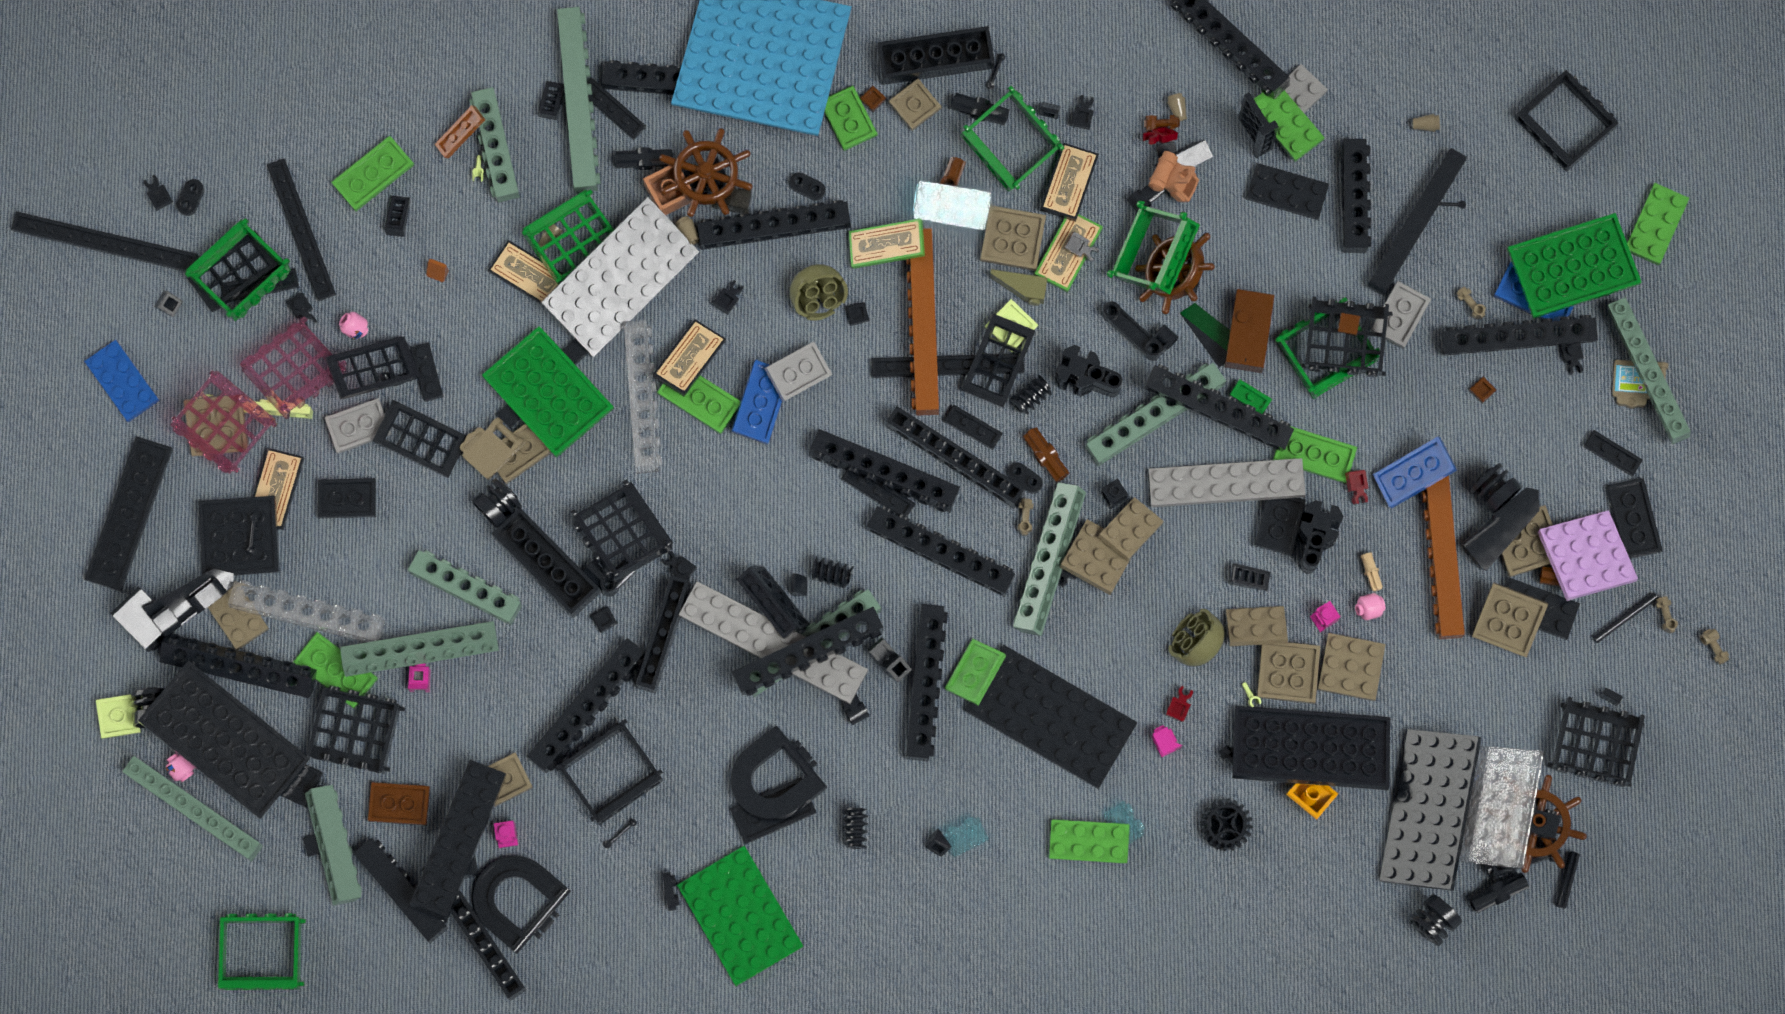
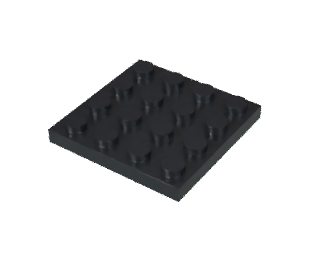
[198,495,280,576]

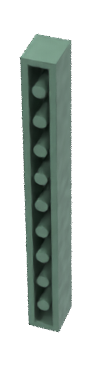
[557,7,601,193]

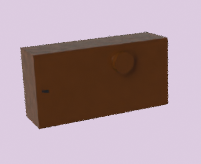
[1224,289,1275,373]

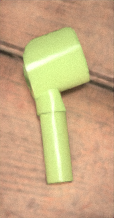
[472,155,484,182]
[1242,682,1261,707]

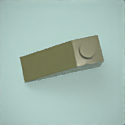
[990,269,1047,306]

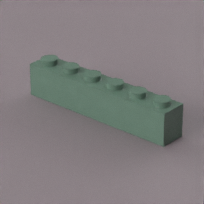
[305,785,362,906]

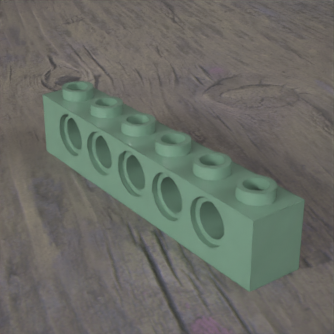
[469,87,520,203]
[408,550,522,625]

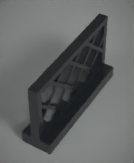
[1238,92,1279,159]
[736,566,810,639]

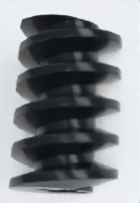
[1010,375,1052,415]
[811,556,854,589]
[843,808,868,849]

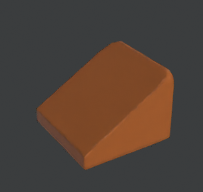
[426,259,449,282]

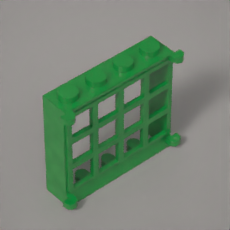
[522,189,614,284]

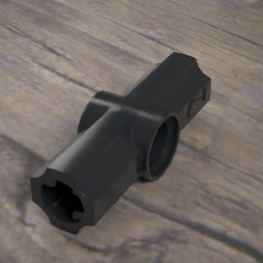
[951,93,1010,126]
[616,147,673,170]
[1469,872,1529,914]

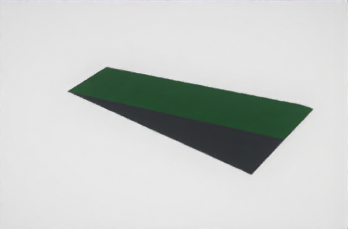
[1180,303,1230,367]

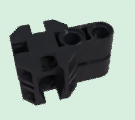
[1055,345,1123,398]
[1297,500,1344,574]

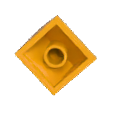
[1286,783,1338,820]

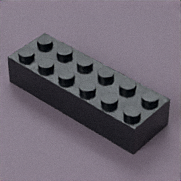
[877,26,995,85]
[492,507,601,619]

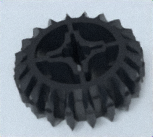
[1200,799,1253,852]

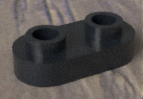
[790,172,825,201]
[177,179,204,216]
[1008,462,1043,494]
[662,871,680,911]

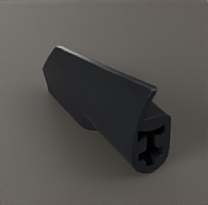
[1462,487,1540,571]
[143,568,234,638]

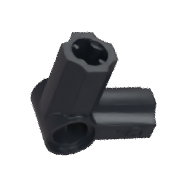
[583,560,636,597]

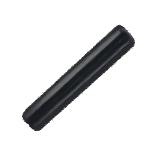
[1556,851,1580,909]

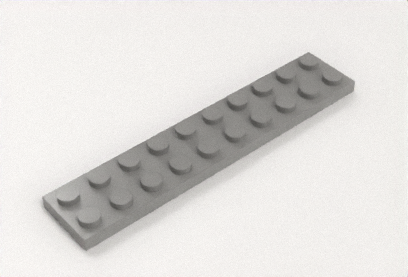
[679,581,868,704]

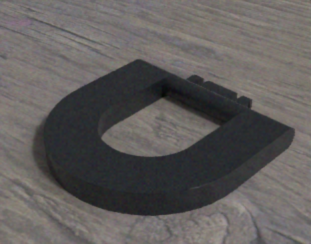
[731,726,827,821]
[473,856,571,954]

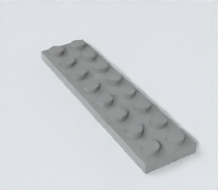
[1149,458,1305,507]

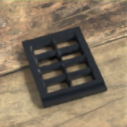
[186,231,280,312]
[961,313,1035,408]
[325,336,420,400]
[373,400,466,478]

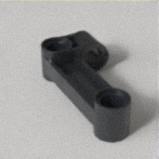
[1103,301,1179,361]

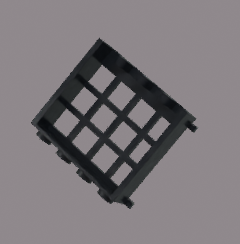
[1302,297,1393,377]
[571,479,673,583]
[307,685,405,774]
[1547,697,1645,787]

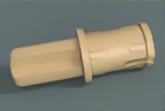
[1360,553,1383,591]

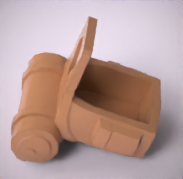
[1148,151,1199,202]

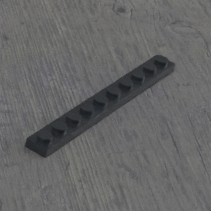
[11,211,199,272]

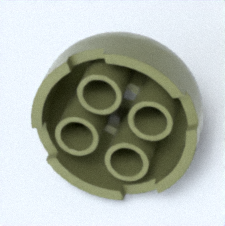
[789,264,848,321]
[1168,609,1224,667]

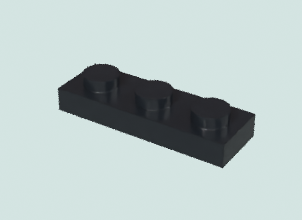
[410,342,444,402]

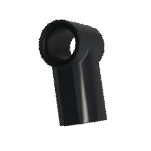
[1127,184,1166,212]
[841,694,869,725]

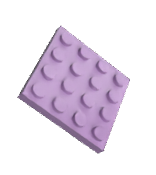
[1538,510,1638,601]

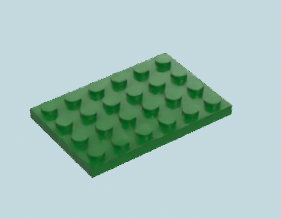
[1507,213,1642,319]
[482,326,614,458]
[677,845,804,987]

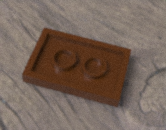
[368,782,430,826]

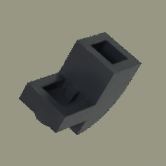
[867,637,912,682]

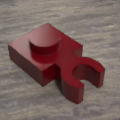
[1143,126,1178,145]
[1345,470,1369,505]
[1165,686,1193,723]

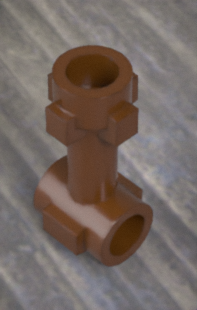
[1144,115,1180,132]

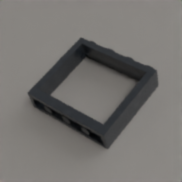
[1515,70,1618,172]

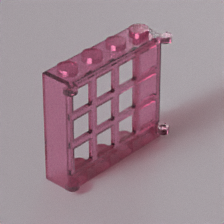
[240,317,347,420]
[170,370,277,474]

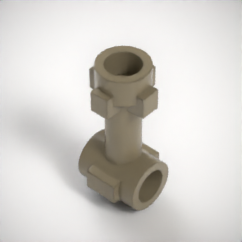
[1456,286,1486,319]
[1017,499,1034,536]
[1656,596,1678,634]
[1700,629,1730,665]

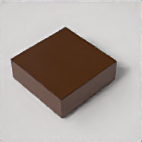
[860,86,886,112]
[1338,313,1360,336]
[1469,376,1496,404]

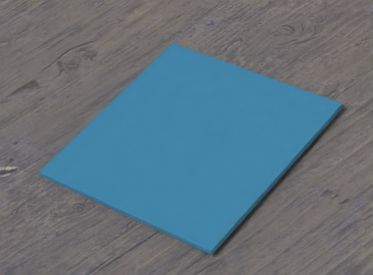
[671,0,852,136]

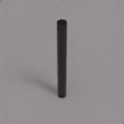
[1593,593,1658,643]

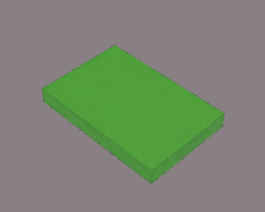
[824,86,878,151]
[944,638,1006,706]

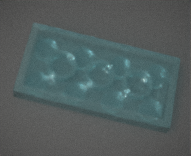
[912,181,992,230]

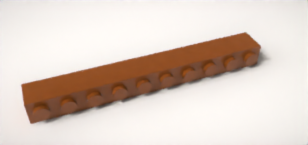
[906,228,939,416]
[1422,446,1465,640]

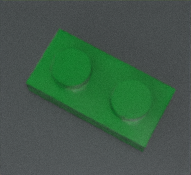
[1229,379,1272,414]

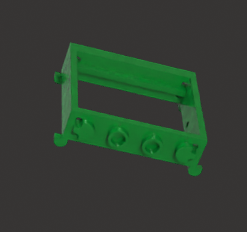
[960,85,1065,192]
[1107,201,1200,295]
[185,218,291,322]
[1275,297,1380,399]
[218,913,306,990]

